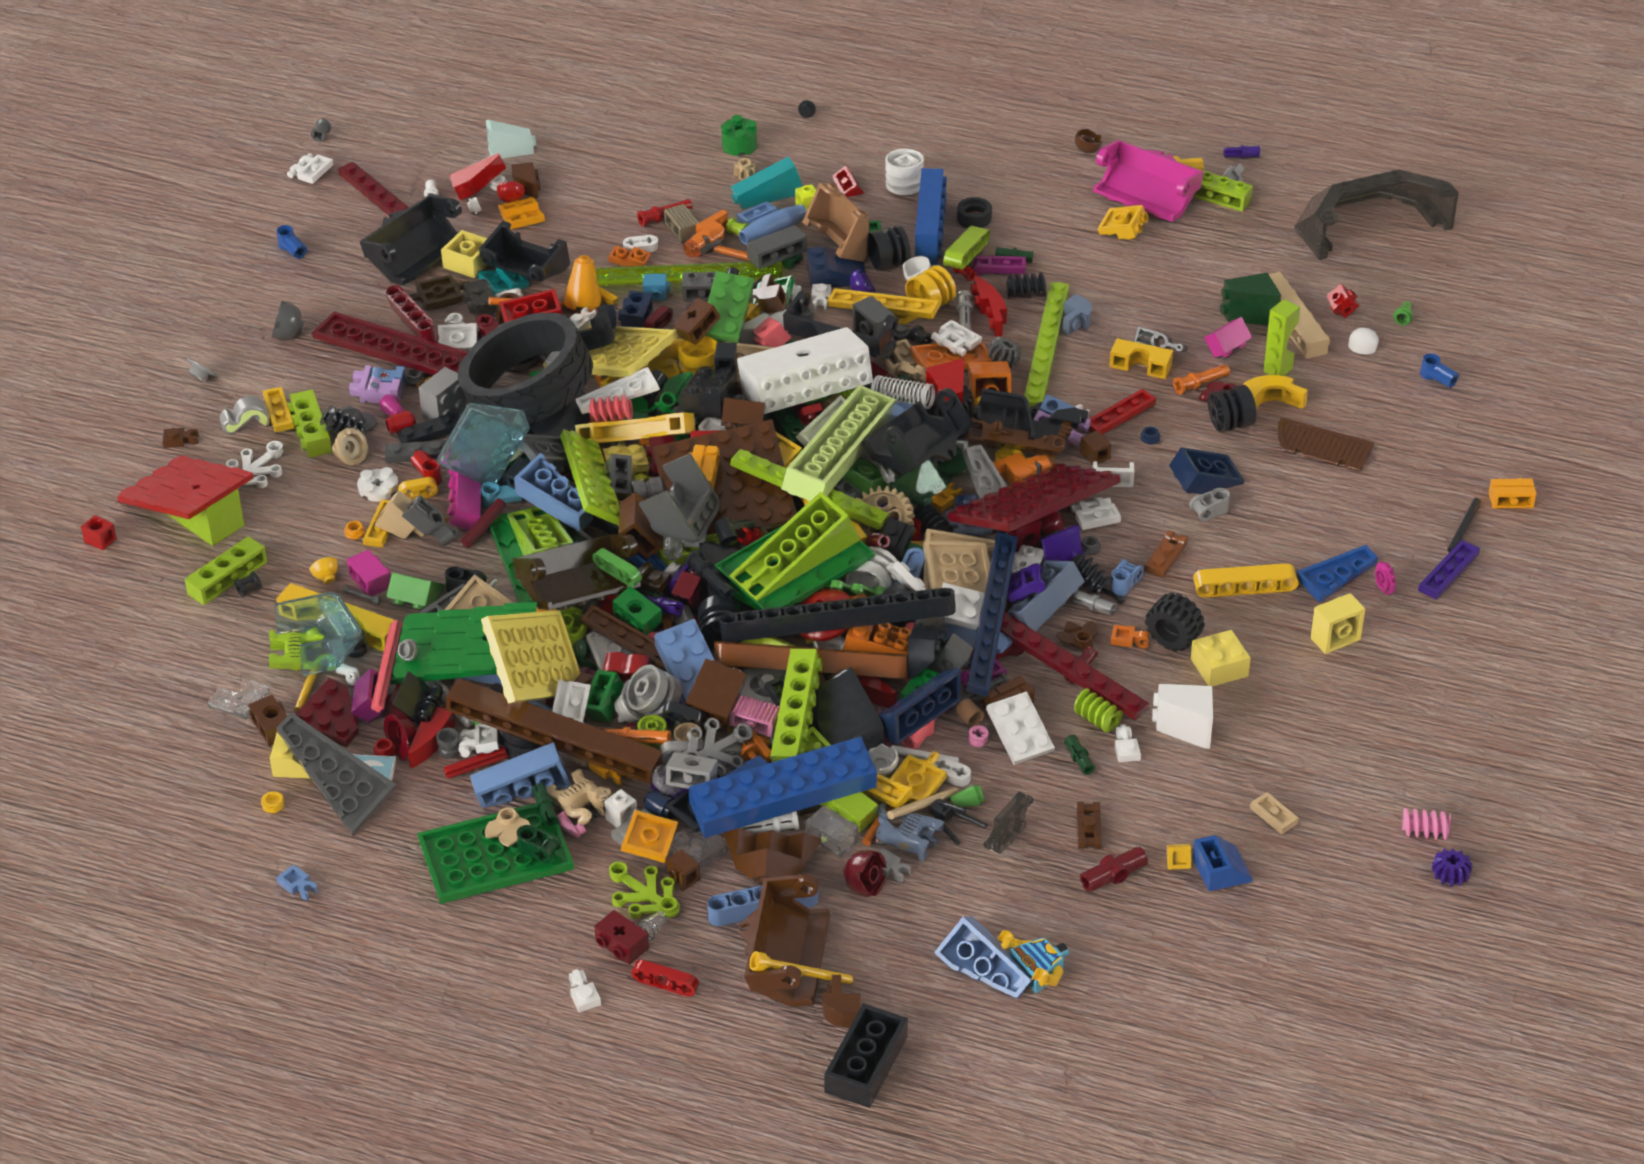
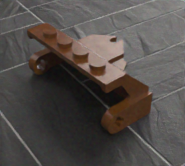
[738,874,830,1007]

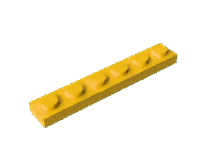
[827,288,940,319]

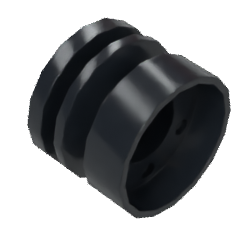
[868,225,911,271]
[1208,385,1257,433]
[698,595,742,651]

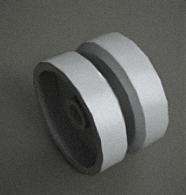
[626,665,682,719]

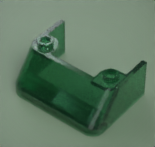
[883,444,968,507]

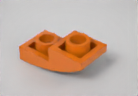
[608,245,651,267]

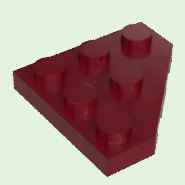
[295,678,359,747]

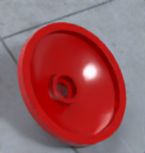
[797,588,852,641]

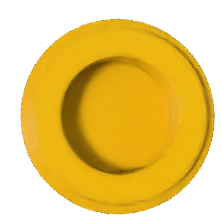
[261,791,285,813]

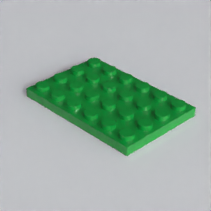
[417,803,574,904]

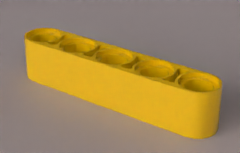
[1193,563,1299,598]

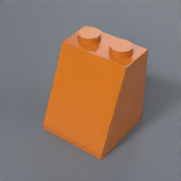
[968,361,1011,409]

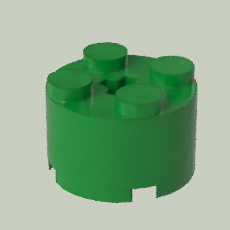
[721,115,757,156]

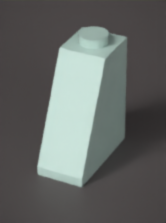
[486,120,536,158]

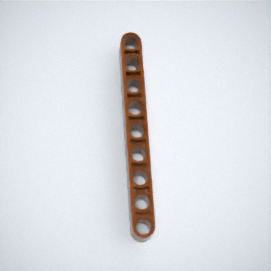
[713,641,907,678]

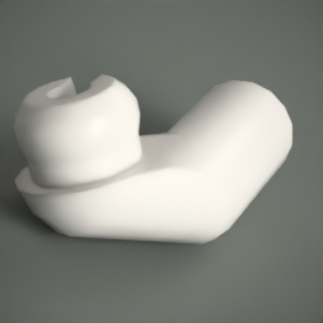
[336,663,360,686]

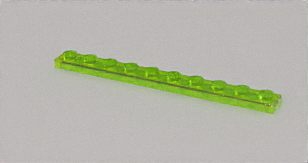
[595,261,783,286]

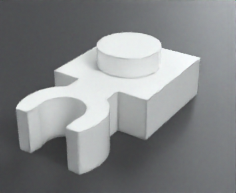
[811,284,831,310]
[570,307,596,331]

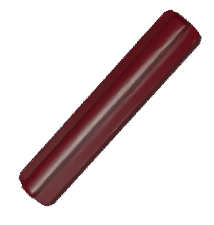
[460,498,506,548]

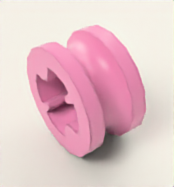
[969,725,989,747]

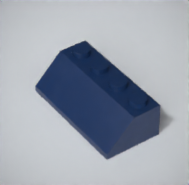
[879,668,961,745]

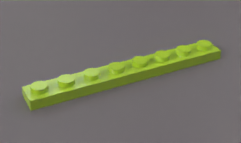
[730,449,889,530]

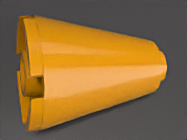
[563,255,602,311]

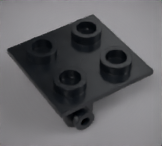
[392,671,443,725]

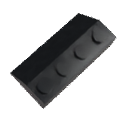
[516,390,591,436]

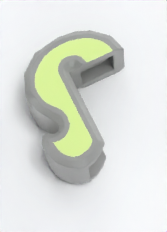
[219,396,271,434]

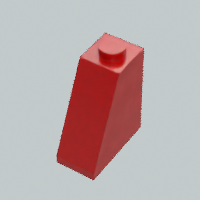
[926,358,964,405]

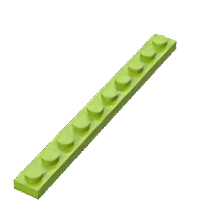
[1024,282,1069,408]

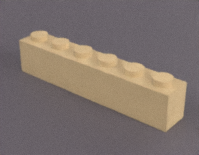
[1269,272,1330,359]

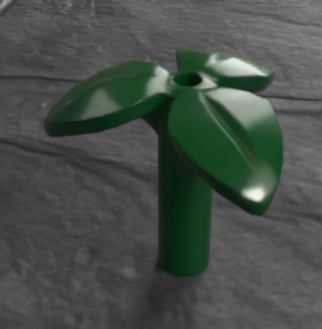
[572,638,598,673]

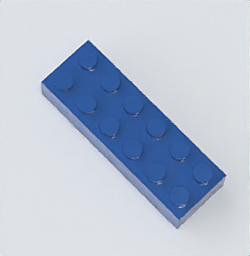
[915,168,947,265]

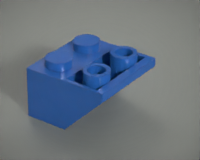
[1192,835,1253,891]

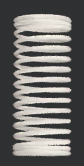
[871,375,935,410]

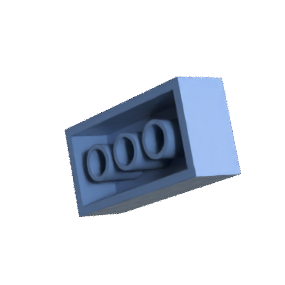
[654,619,714,705]

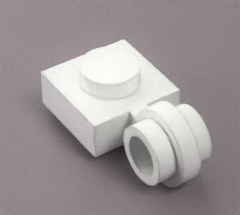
[1114,724,1141,762]
[569,969,601,1012]

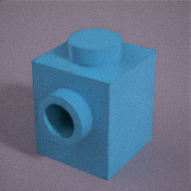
[643,274,670,301]

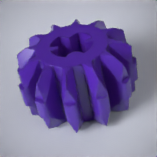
[1432,848,1472,887]

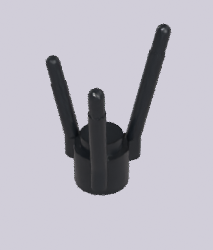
[930,799,987,845]

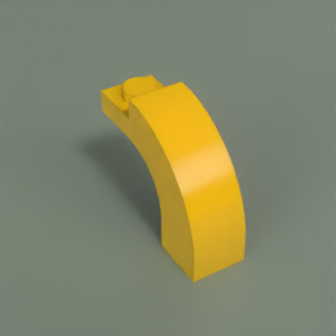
[1242,375,1308,409]

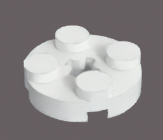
[357,467,399,501]

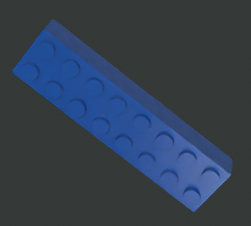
[689,737,877,838]

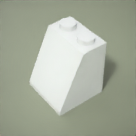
[1152,684,1213,749]

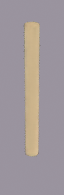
[887,787,959,820]

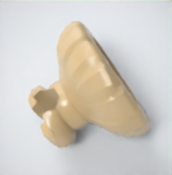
[332,428,368,466]

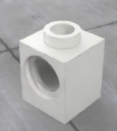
[604,789,637,828]

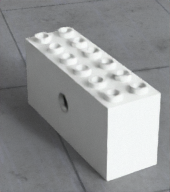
[737,327,873,414]

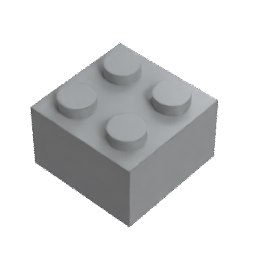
[419,367,466,420]

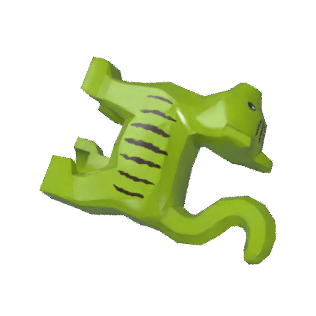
[269,627,336,671]

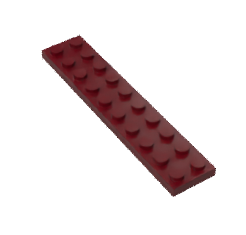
[312,312,468,375]

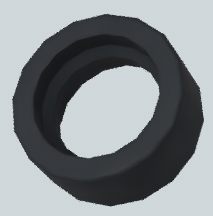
[957,197,992,228]

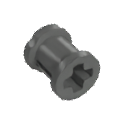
[310,119,331,142]

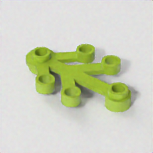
[609,862,680,919]

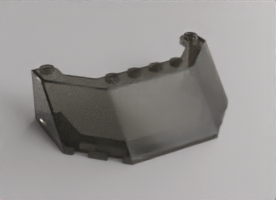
[1294,169,1459,260]

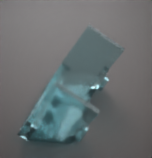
[275,592,362,676]

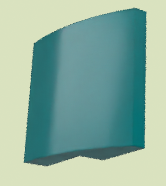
[477,268,529,297]

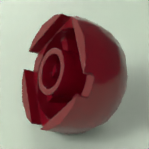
[843,850,886,897]

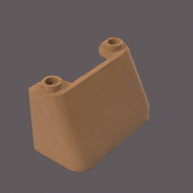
[802,182,869,262]

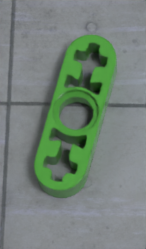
[592,548,642,587]

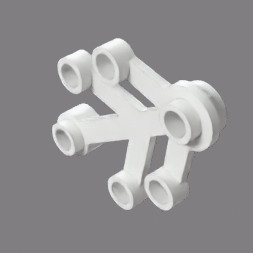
[226,441,284,489]

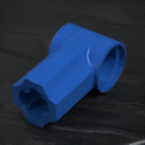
[277,225,308,259]
[1420,353,1459,388]

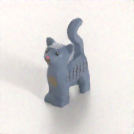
[876,803,944,862]

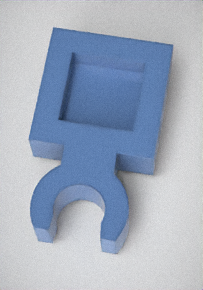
[276,864,318,900]

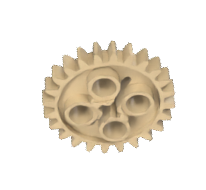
[850,486,915,535]

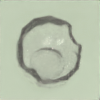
[652,765,684,796]

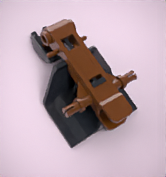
[963,388,1088,457]

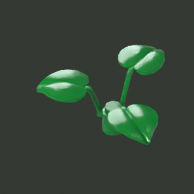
[624,372,693,442]

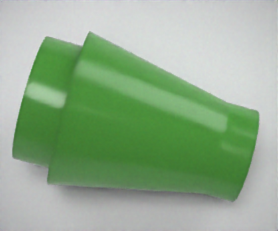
[1393,301,1413,325]
[950,784,985,807]

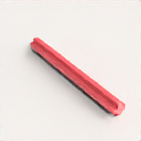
[371,620,403,713]

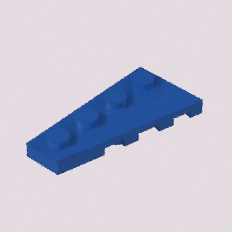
[1296,545,1378,603]

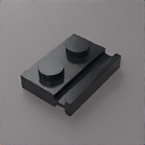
[880,516,916,562]

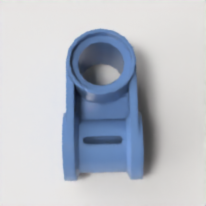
[1110,559,1144,596]

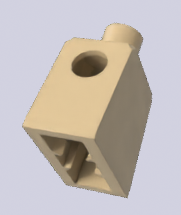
[375,490,424,539]

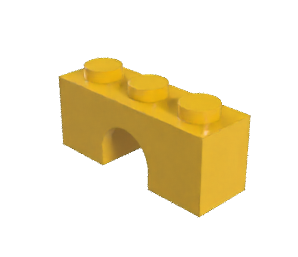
[1109,338,1173,379]

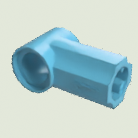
[481,482,522,509]

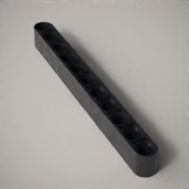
[719,588,956,642]

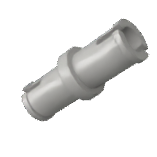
[1073,590,1117,616]

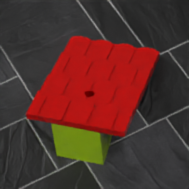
[117,456,254,546]

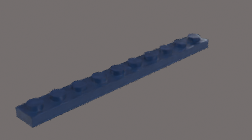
[966,532,1018,697]

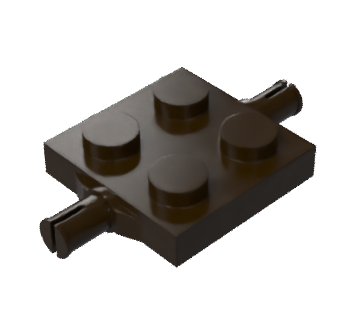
[409,274,471,310]

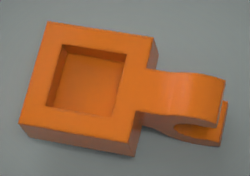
[1111,625,1149,649]

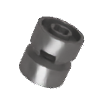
[631,476,664,500]

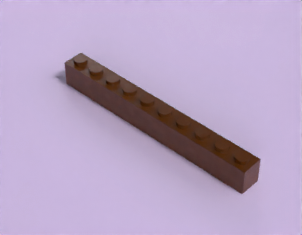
[446,678,662,785]

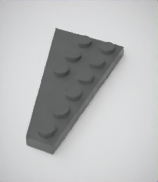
[277,712,396,836]

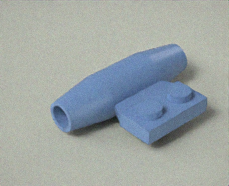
[737,201,807,245]

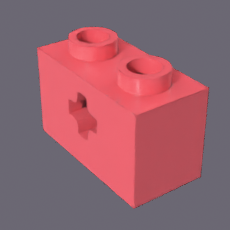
[752,317,792,347]

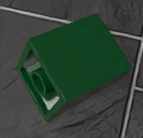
[1220,272,1281,326]

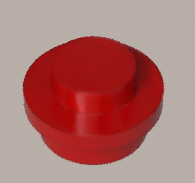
[373,738,396,756]

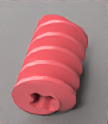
[589,395,633,423]

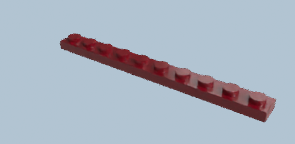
[980,603,1149,721]

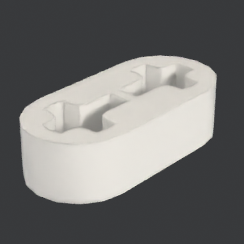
[623,235,658,253]
[934,757,971,787]

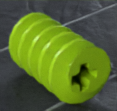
[1074,688,1123,733]

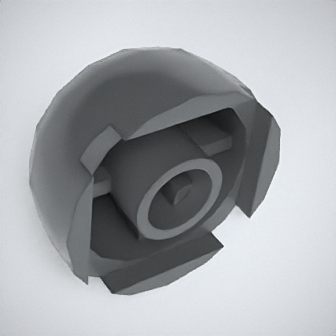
[272,301,305,340]

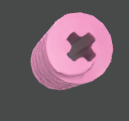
[1402,808,1451,840]

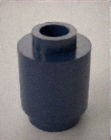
[644,790,674,819]

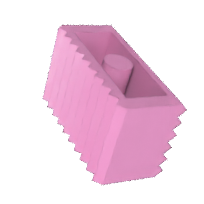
[729,695,780,738]

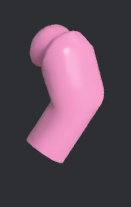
[556,810,586,838]

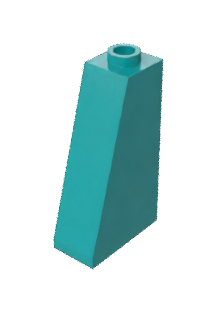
[730,156,803,210]

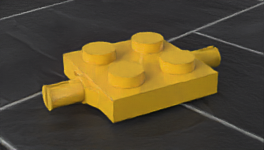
[890,751,947,809]

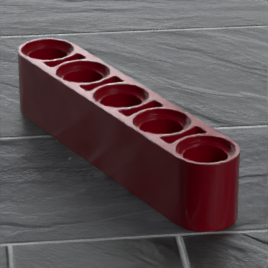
[385,285,439,342]

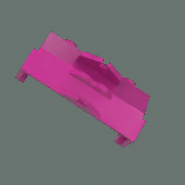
[1093,140,1204,222]

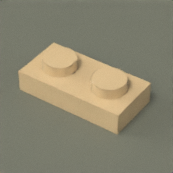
[1250,792,1299,835]

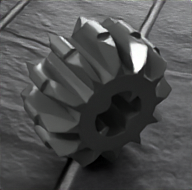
[987,337,1021,368]

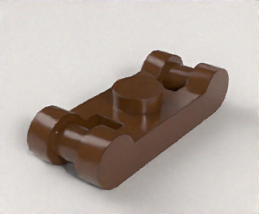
[1077,801,1101,849]

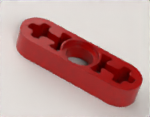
[631,960,699,997]

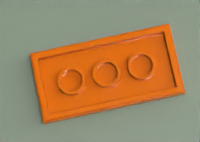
[909,341,992,370]

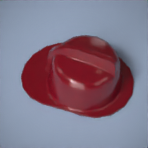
[384,714,417,761]

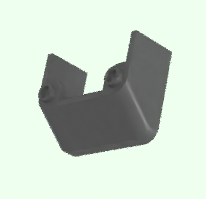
[639,453,720,543]

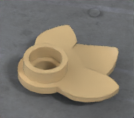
[485,808,530,846]

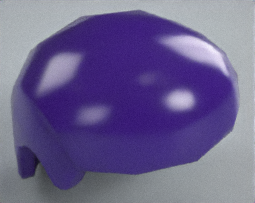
[850,269,876,293]

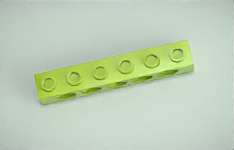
[770,649,822,762]

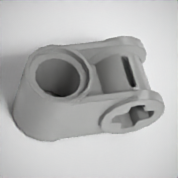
[1189,488,1230,522]

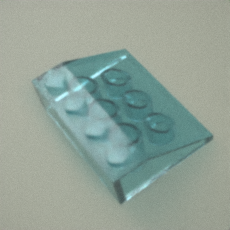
[436,403,530,483]

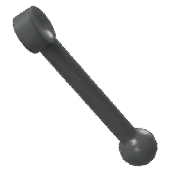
[342,585,381,605]

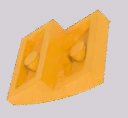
[498,197,545,230]

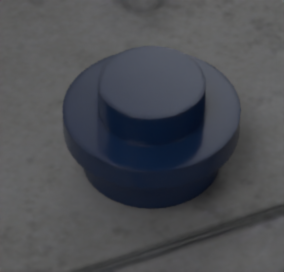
[1140,426,1160,445]

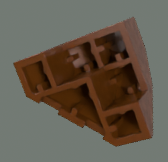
[724,828,821,885]

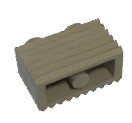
[664,203,701,242]

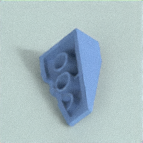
[934,916,1033,998]

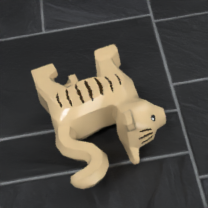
[546,769,612,825]

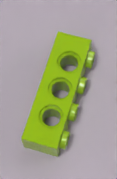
[287,389,332,458]
[185,536,267,605]

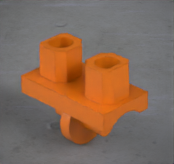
[740,730,772,764]

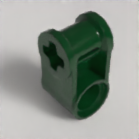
[516,825,562,864]

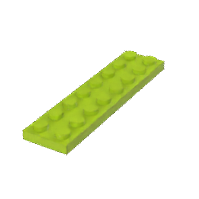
[560,429,620,526]

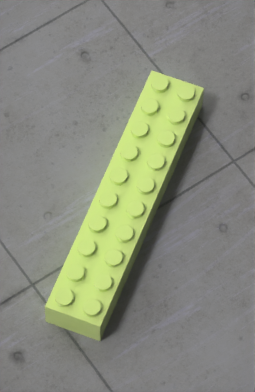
[781,385,896,502]

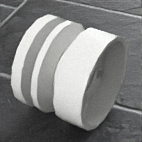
[885,149,924,195]
[846,546,897,589]

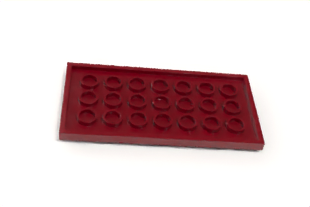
[947,463,1121,532]

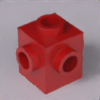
[1327,283,1359,318]

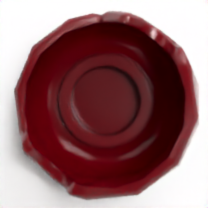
[1040,511,1065,537]

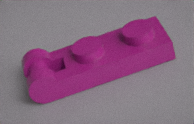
[973,255,1026,276]

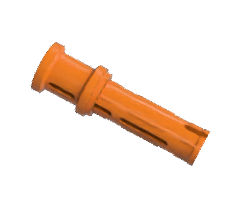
[1173,364,1230,395]

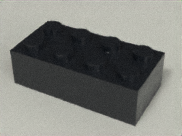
[680,366,738,417]
[824,1003,908,1108]

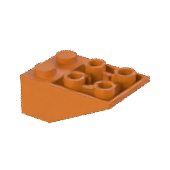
[843,623,911,657]

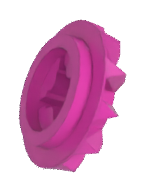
[1375,561,1397,595]

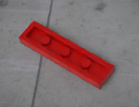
[1088,389,1156,435]

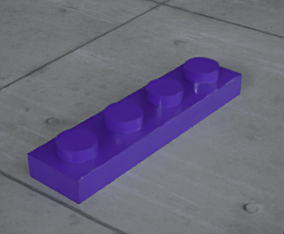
[1418,540,1480,600]

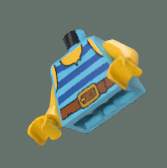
[997,930,1069,993]

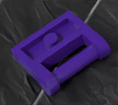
[1007,563,1045,603]

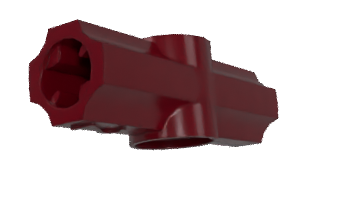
[1080,847,1148,892]

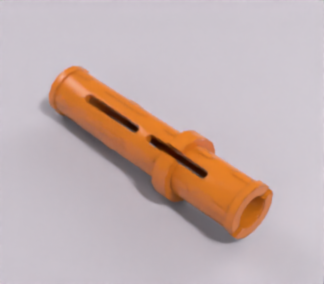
[604,727,671,744]

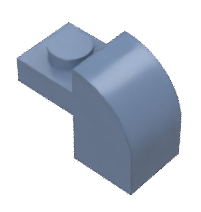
[1062,294,1092,336]

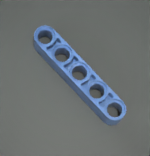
[707,885,819,926]

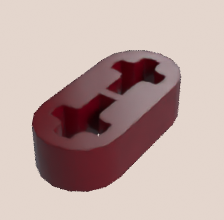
[644,305,673,329]

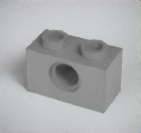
[666,752,718,789]

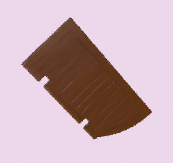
[1278,417,1374,472]

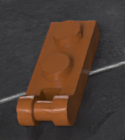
[1144,530,1188,578]

